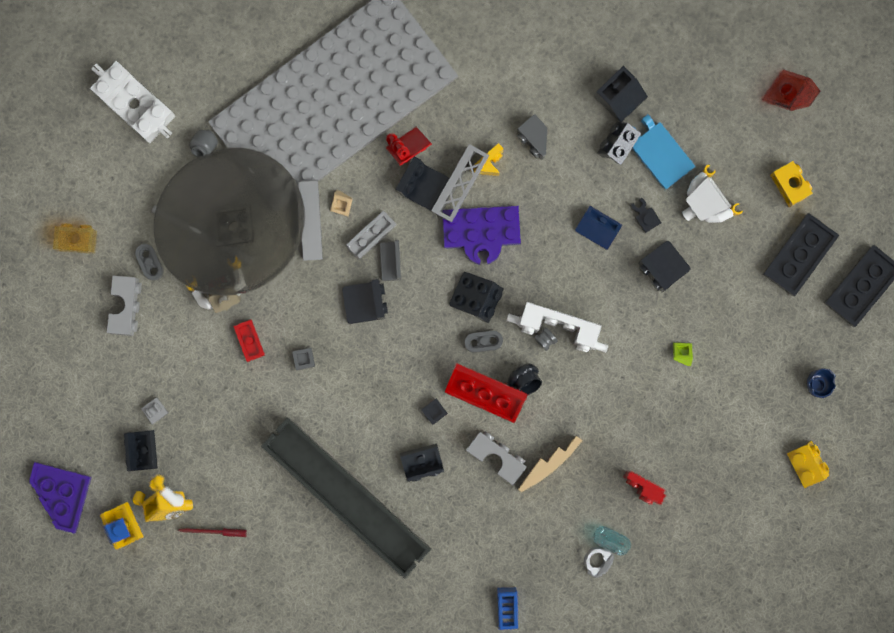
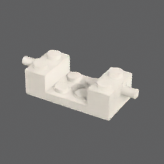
[90,61,175,144]
[507,302,608,353]

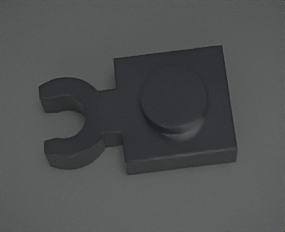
[631,198,662,234]

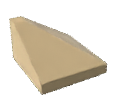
[330,190,353,216]

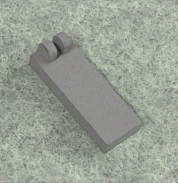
[346,211,397,260]

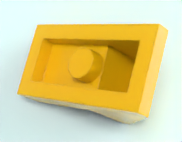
[470,143,504,176]

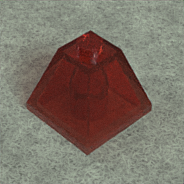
[762,69,821,111]

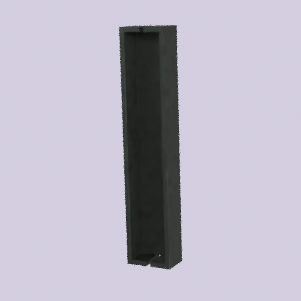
[261,417,431,579]

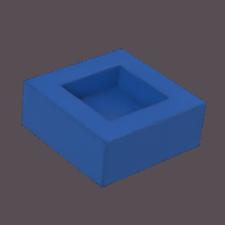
[103,518,130,545]

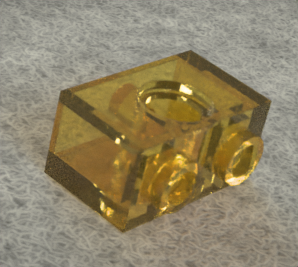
[53,223,97,254]

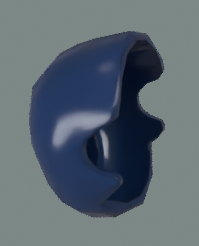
[807,368,836,398]

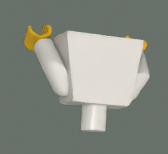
[682,165,743,223]

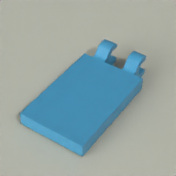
[632,115,695,190]

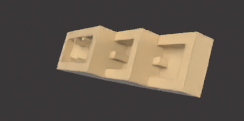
[518,436,583,492]

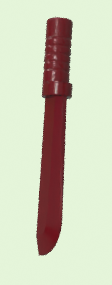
[178,528,247,537]

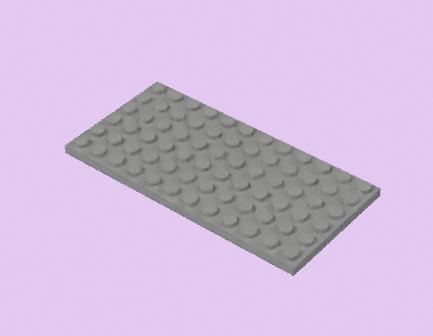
[208,0,458,212]

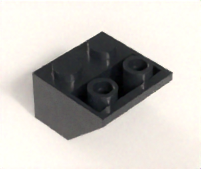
[594,65,648,122]

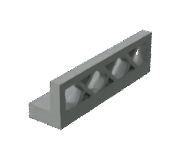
[431,144,489,222]

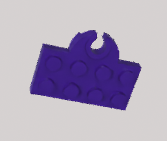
[443,206,521,265]

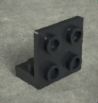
[396,156,450,211]

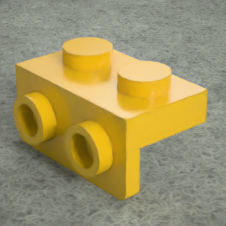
[787,441,829,488]
[100,502,144,550]

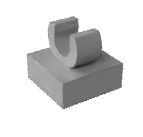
[141,398,168,424]

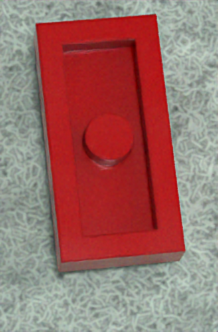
[233,319,266,362]

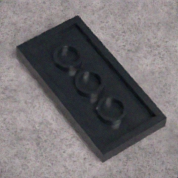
[763,213,840,297]
[825,244,894,327]

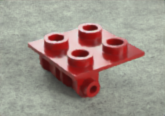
[385,126,432,166]

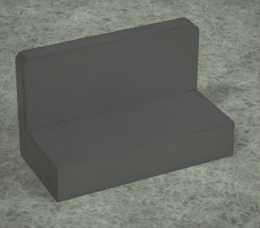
[380,240,401,281]

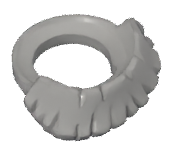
[584,547,614,578]

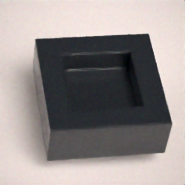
[422,398,448,425]

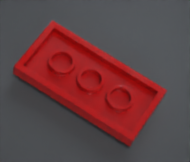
[444,363,528,423]

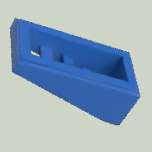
[497,587,518,630]

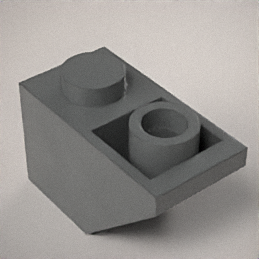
[517,114,547,160]

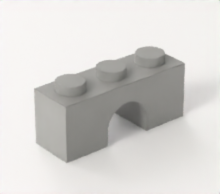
[107,276,142,336]
[466,431,527,485]

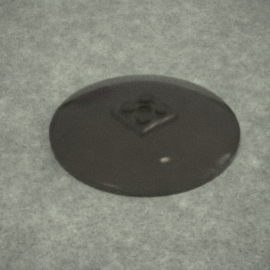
[154,148,305,296]

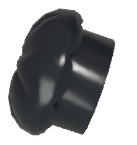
[508,363,542,395]

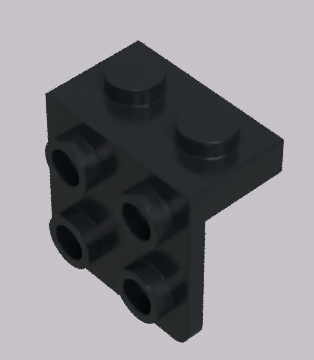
[638,241,691,293]
[449,272,504,323]
[342,279,388,324]

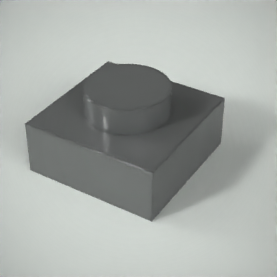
[292,348,315,371]

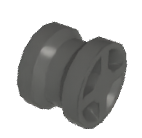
[534,327,558,351]

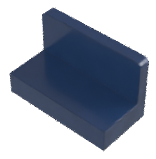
[575,206,622,250]

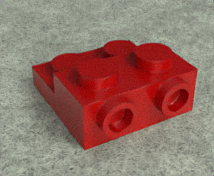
[623,470,666,505]

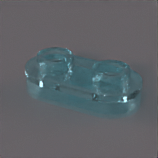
[593,526,631,555]

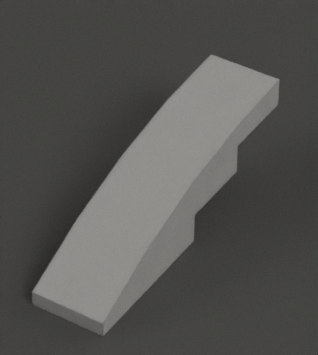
[299,180,323,261]

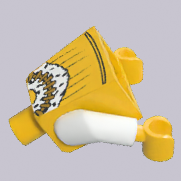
[132,475,193,522]

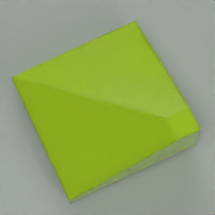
[673,342,693,366]

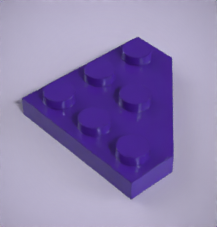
[29,462,92,534]

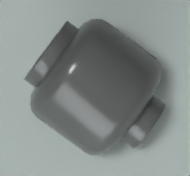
[189,130,218,158]

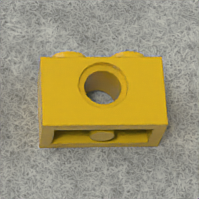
[770,161,813,207]

